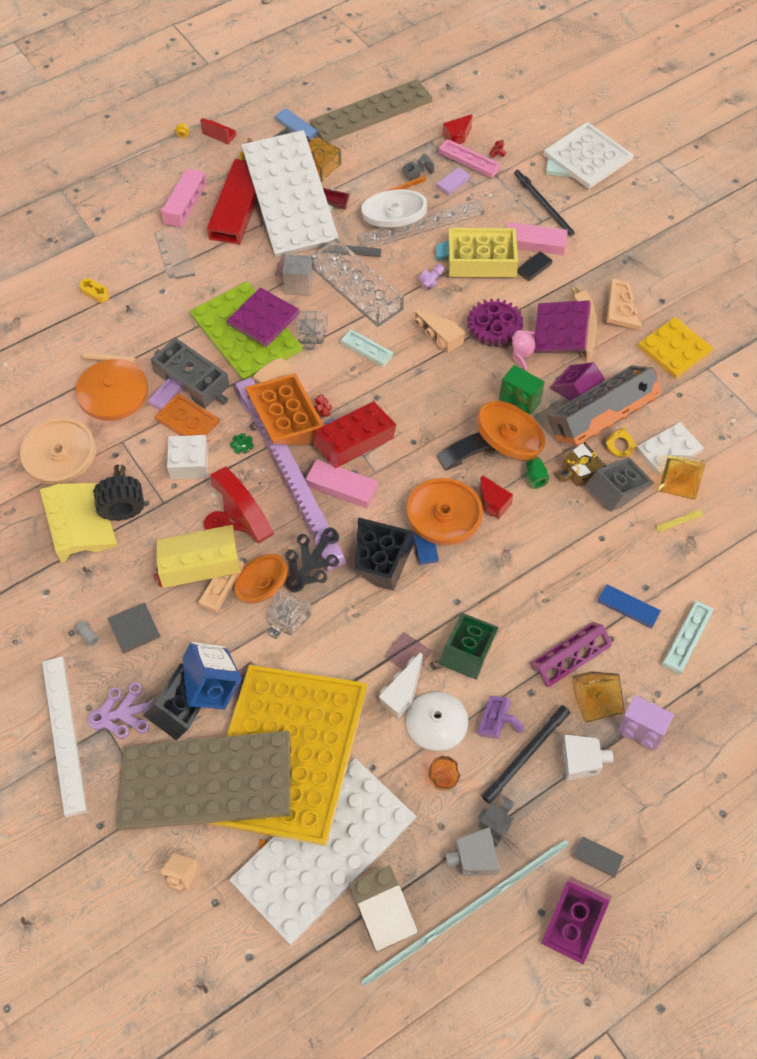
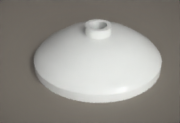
[406,692,468,752]

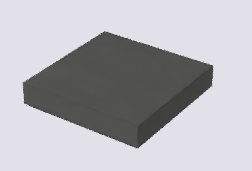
[108,602,160,654]

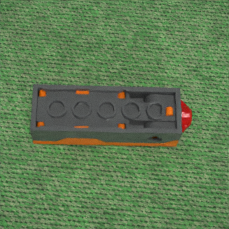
[547,365,662,445]

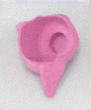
[512,330,535,370]

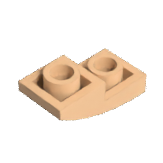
[253,358,292,383]

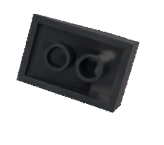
[143,663,201,741]

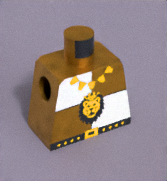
[558,442,606,486]

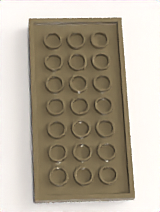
[117,731,291,831]

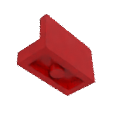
[200,118,237,144]

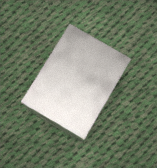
[283,254,313,296]

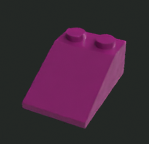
[541,876,612,965]

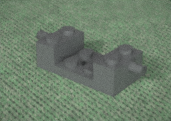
[151,337,229,408]

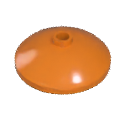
[235,554,288,604]

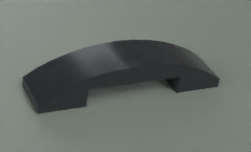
[437,432,496,471]

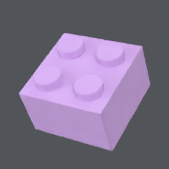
[618,695,674,751]

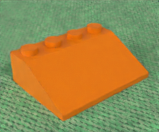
[245,373,324,445]

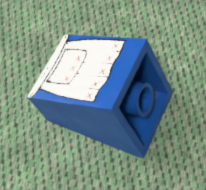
[182,642,242,710]

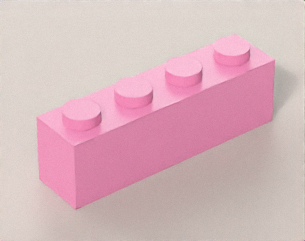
[161,169,207,228]

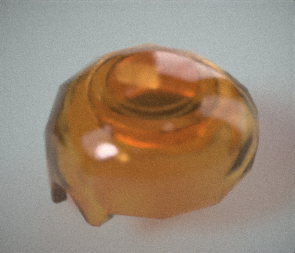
[428,755,460,791]

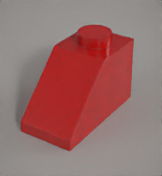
[442,114,473,144]
[479,475,513,520]

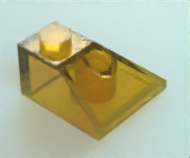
[658,454,706,500]
[572,671,625,723]

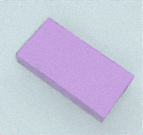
[437,167,470,196]
[148,377,185,410]

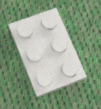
[636,422,704,476]

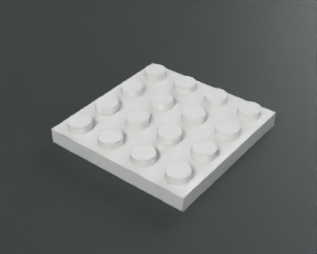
[543,122,634,189]

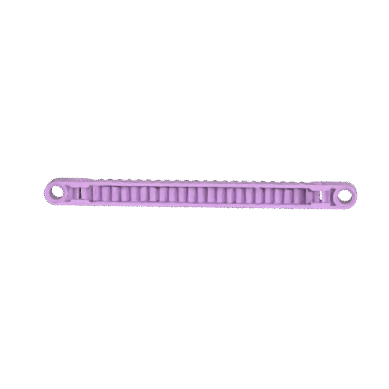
[234,377,346,572]

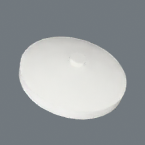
[362,190,427,227]

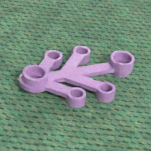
[88,682,153,740]

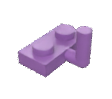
[477,696,524,739]

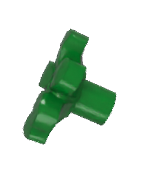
[230,433,254,454]

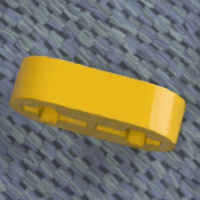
[79,278,109,303]

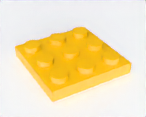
[638,317,713,379]

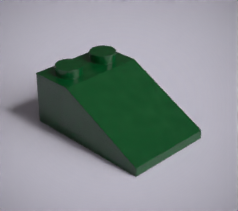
[439,613,499,680]

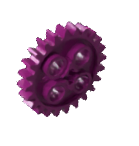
[467,298,524,347]

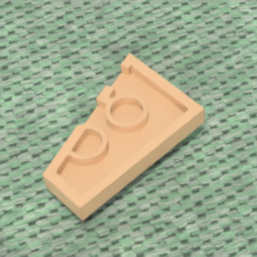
[607,279,642,330]

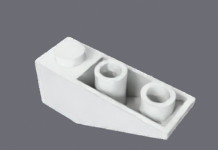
[379,653,423,719]

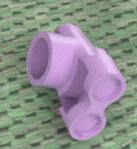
[417,264,445,291]

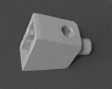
[445,828,500,876]

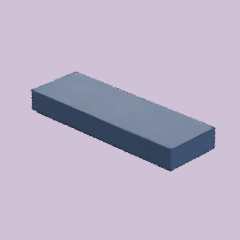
[275,108,318,140]

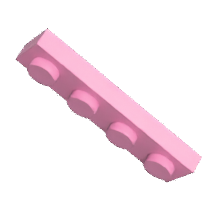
[439,139,501,178]

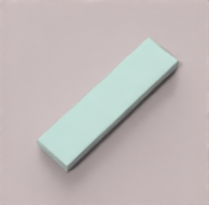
[662,601,714,675]

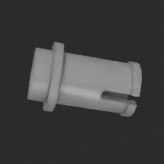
[75,621,99,647]

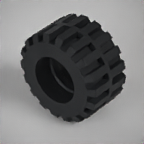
[93,475,145,521]

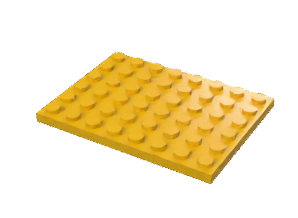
[204,665,368,847]

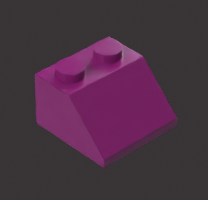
[550,362,605,401]

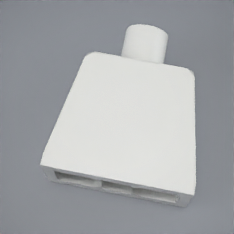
[562,735,613,781]

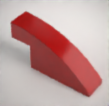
[210,466,274,544]

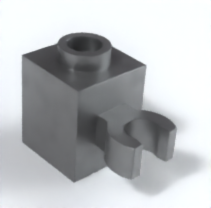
[478,797,514,842]

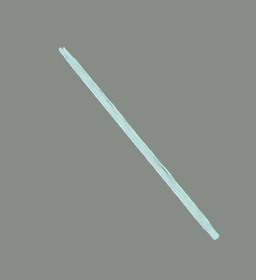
[361,840,569,987]

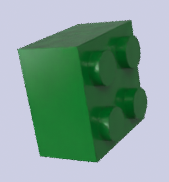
[499,365,545,415]

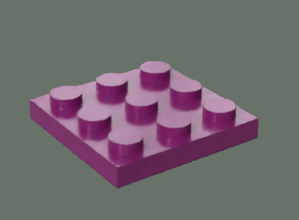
[226,287,300,348]
[534,300,591,353]

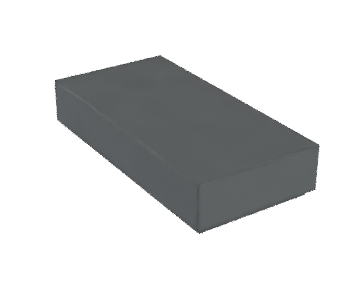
[574,837,624,878]

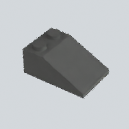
[586,457,654,511]

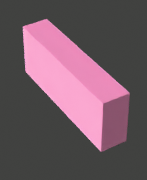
[507,222,567,255]
[305,459,378,509]

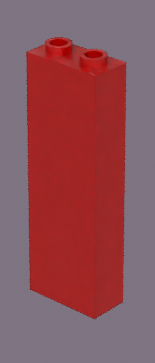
[207,159,258,245]

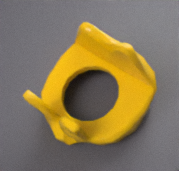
[606,426,637,457]

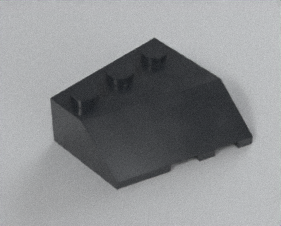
[354,517,414,591]

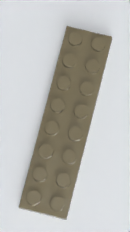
[310,79,432,143]

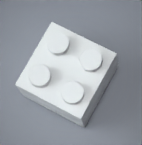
[167,435,208,480]

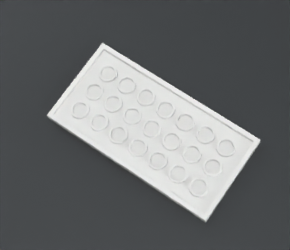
[242,130,339,257]
[229,758,417,946]

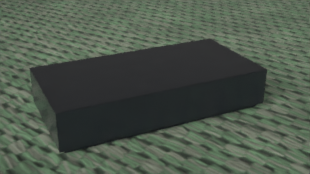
[517,251,553,281]

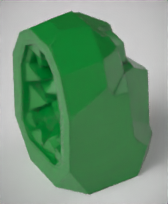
[525,457,549,489]

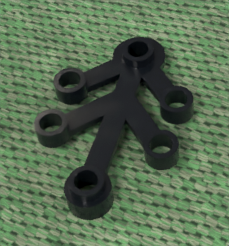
[285,527,339,593]

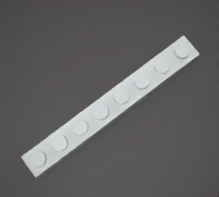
[42,657,87,818]

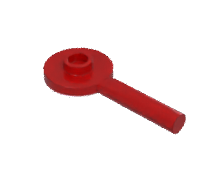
[204,511,245,532]

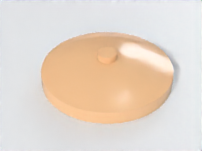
[20,417,96,485]

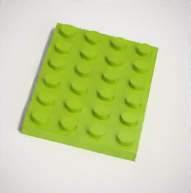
[189,281,303,380]

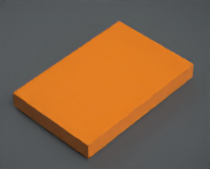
[155,393,220,436]

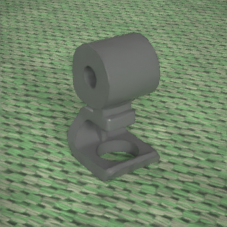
[402,154,434,181]

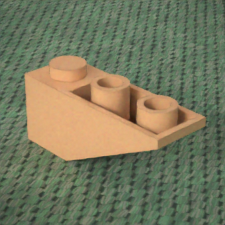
[414,310,465,353]

